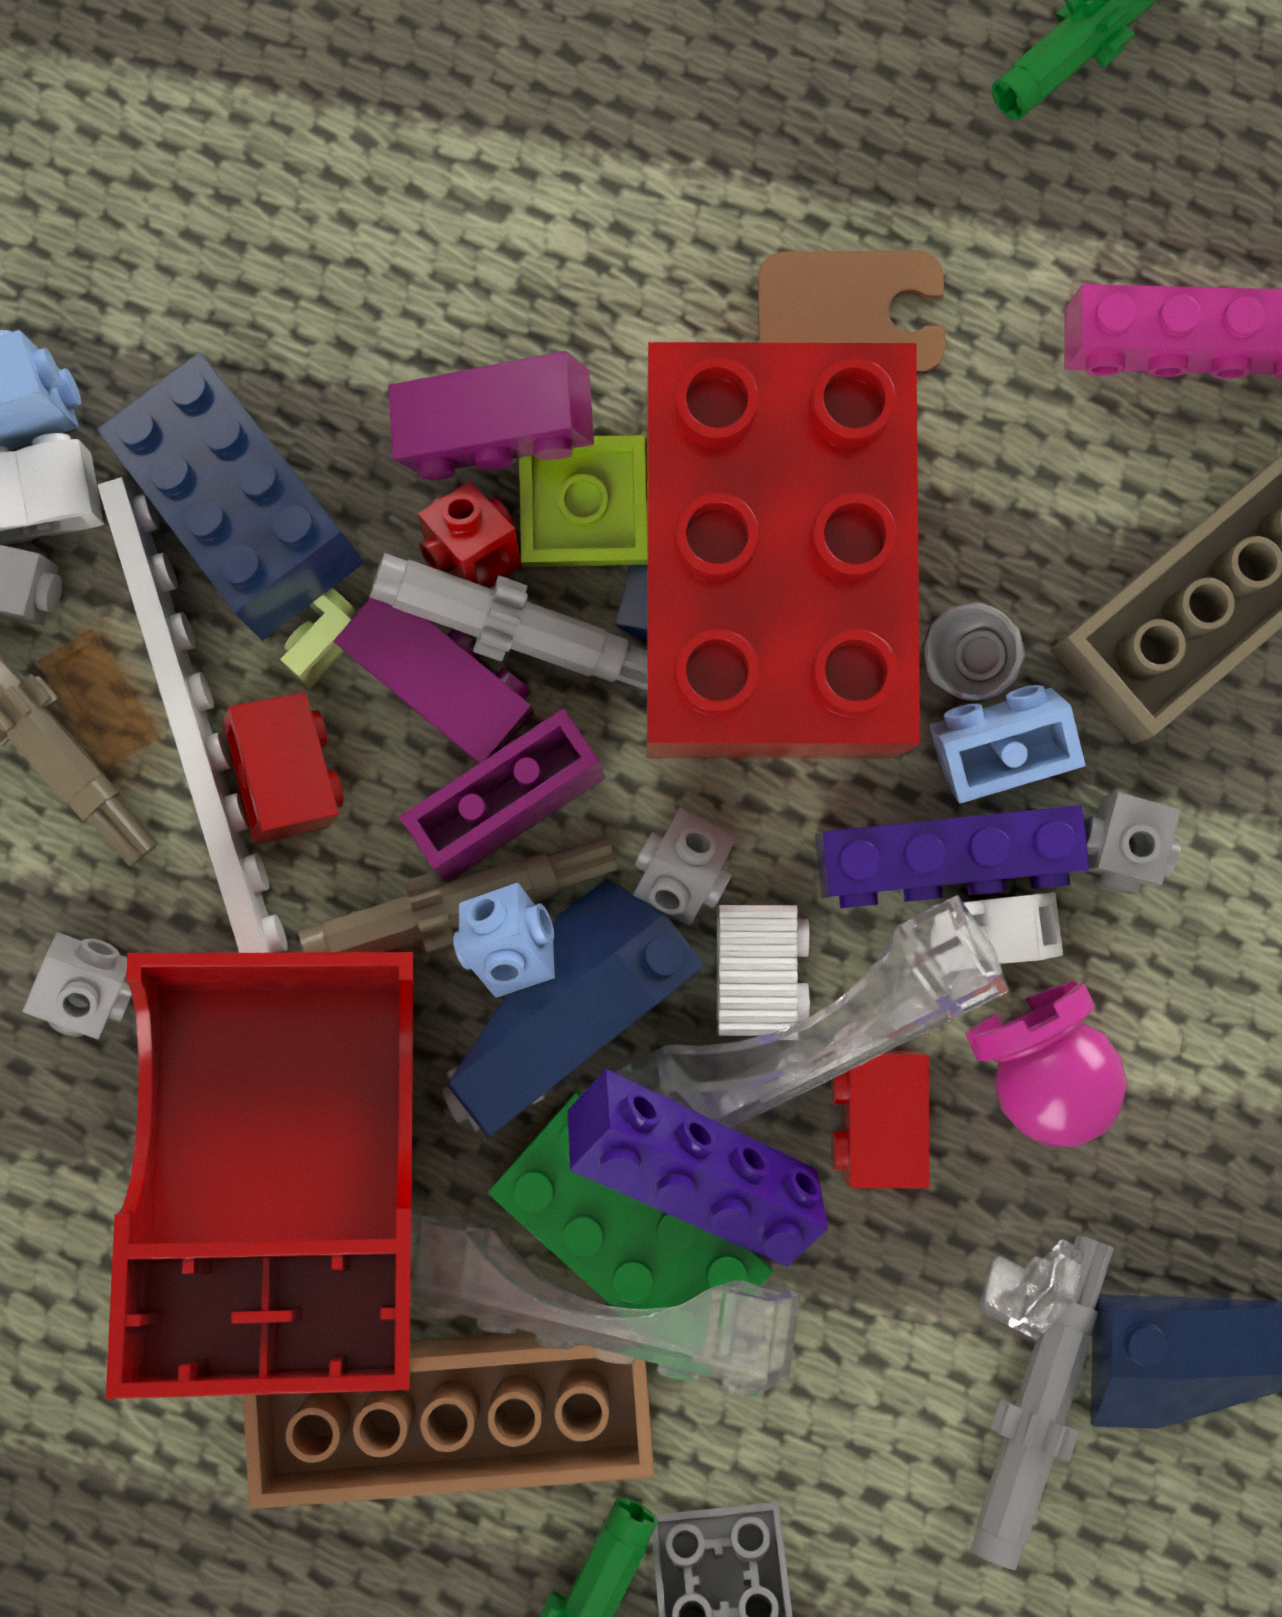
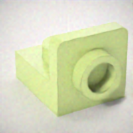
[280,588,356,690]

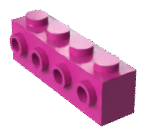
[1064,284,1282,380]

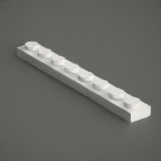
[97,477,288,953]

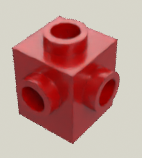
[418,481,522,588]

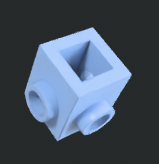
[453,883,555,998]

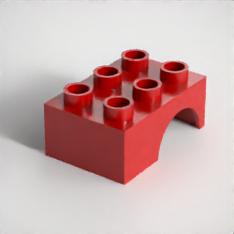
[646,342,920,759]
[105,952,414,1400]

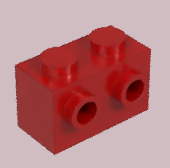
[222,692,343,845]
[831,1050,930,1188]

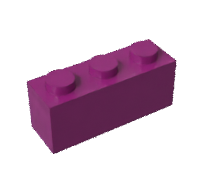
[388,351,594,480]
[333,598,534,764]
[399,708,606,883]

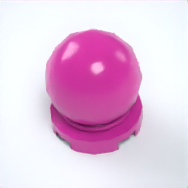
[965,981,1128,1147]

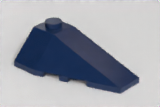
[447,879,705,1138]
[1091,1294,1282,1429]

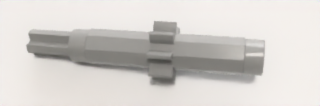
[369,553,647,690]
[970,1235,1114,1570]

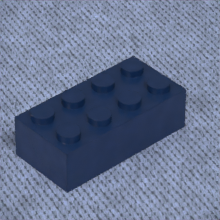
[97,352,365,641]

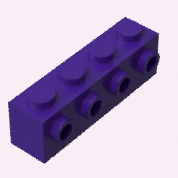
[815,805,1090,909]
[567,1069,829,1267]

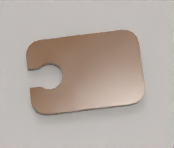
[758,250,945,374]

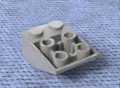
[652,1502,793,1617]

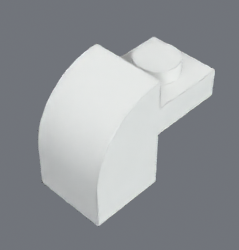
[930,892,1063,972]

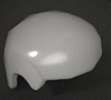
[922,602,1026,702]

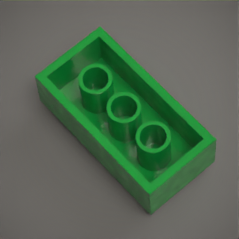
[487,1087,774,1373]

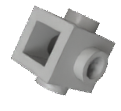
[1084,792,1181,895]
[633,807,737,926]
[22,932,132,1040]

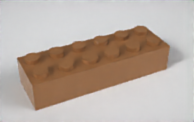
[243,1324,654,1509]

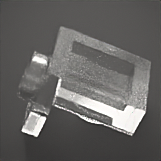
[979,1239,1085,1341]

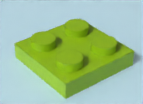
[519,435,647,568]

